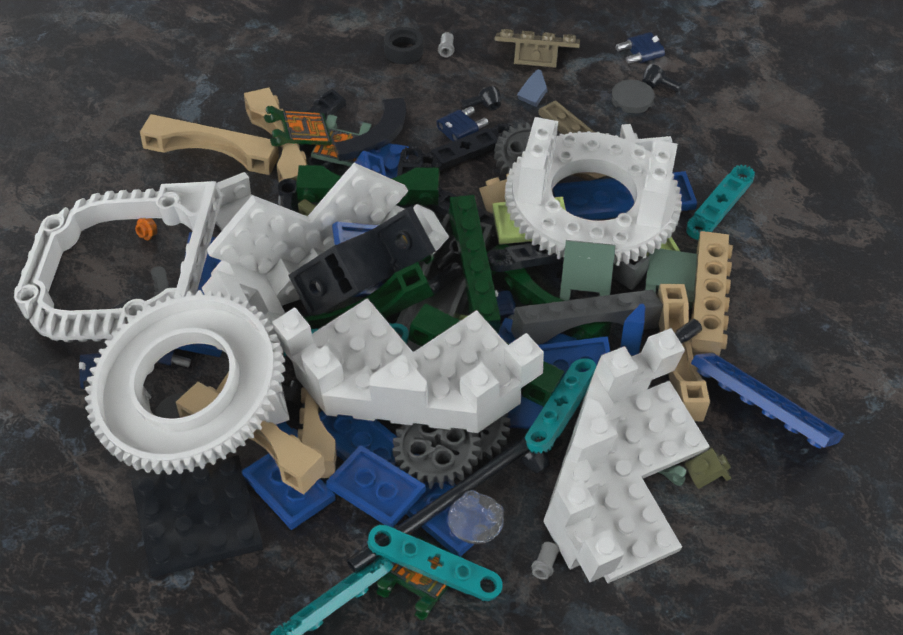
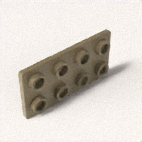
[495,29,580,67]

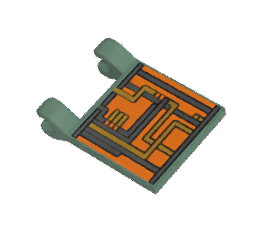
[311,115,371,167]

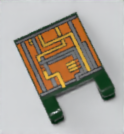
[264,106,332,146]
[377,536,449,620]

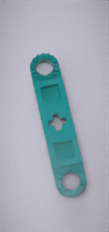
[686,165,755,240]
[525,359,596,454]
[367,525,503,602]
[270,556,393,635]

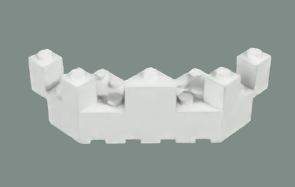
[202,163,449,326]
[272,299,544,433]
[544,328,710,583]

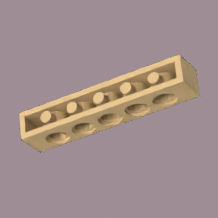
[690,231,733,356]

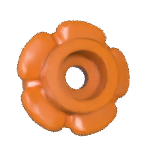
[135,218,157,240]

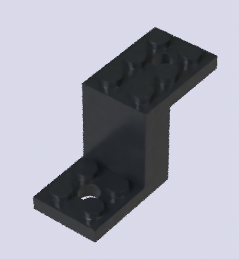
[288,206,436,316]

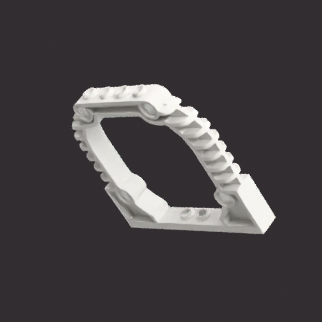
[14,181,222,342]

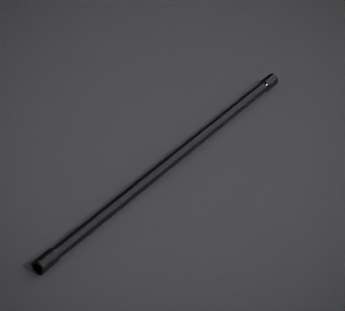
[346,319,702,574]

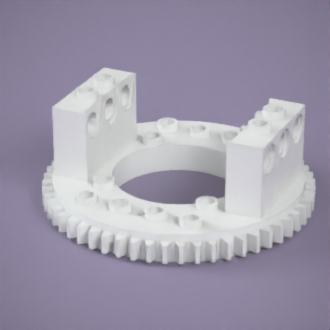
[505,117,682,266]
[85,290,290,475]

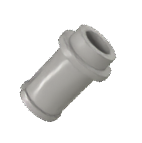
[438,32,454,57]
[531,542,559,580]

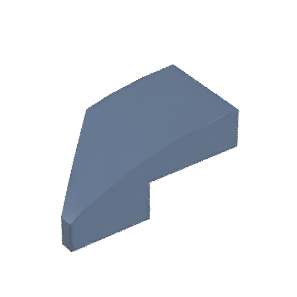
[517,69,548,107]

